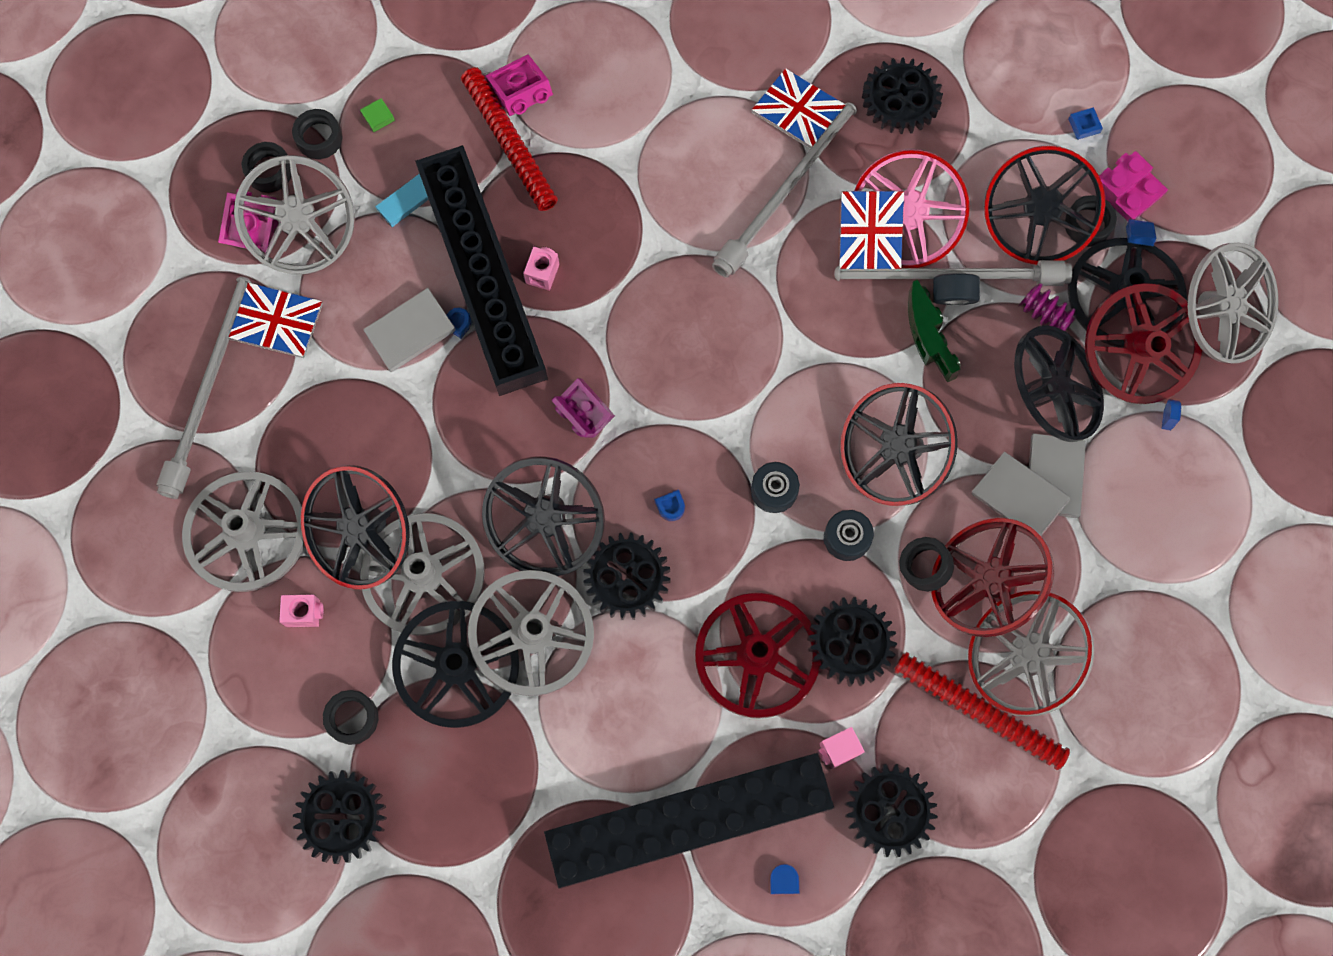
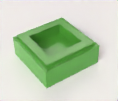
[360,98,395,132]

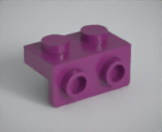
[552,378,615,438]

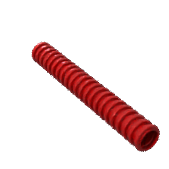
[461,67,558,211]
[894,652,1070,770]

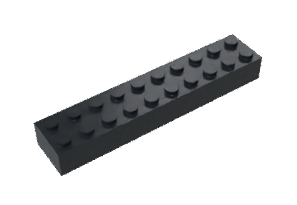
[415,145,548,396]
[544,753,834,889]

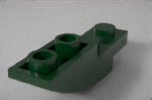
[908,279,961,383]

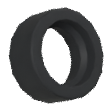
[292,109,343,160]
[241,142,292,193]
[1065,195,1117,247]
[899,537,954,592]
[323,690,379,745]

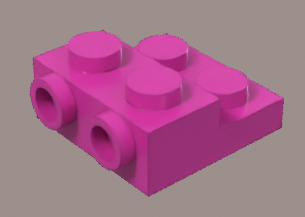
[485,54,553,116]
[1099,151,1168,221]
[218,189,279,252]

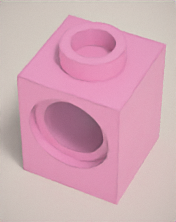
[523,247,559,291]
[280,595,324,627]
[818,727,865,769]

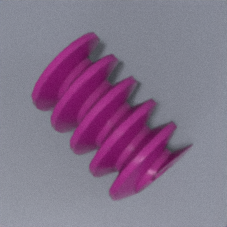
[1018,283,1076,331]

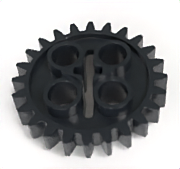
[862,57,943,134]
[583,532,671,620]
[807,597,897,687]
[845,764,938,858]
[293,770,387,864]

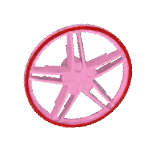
[854,150,970,268]

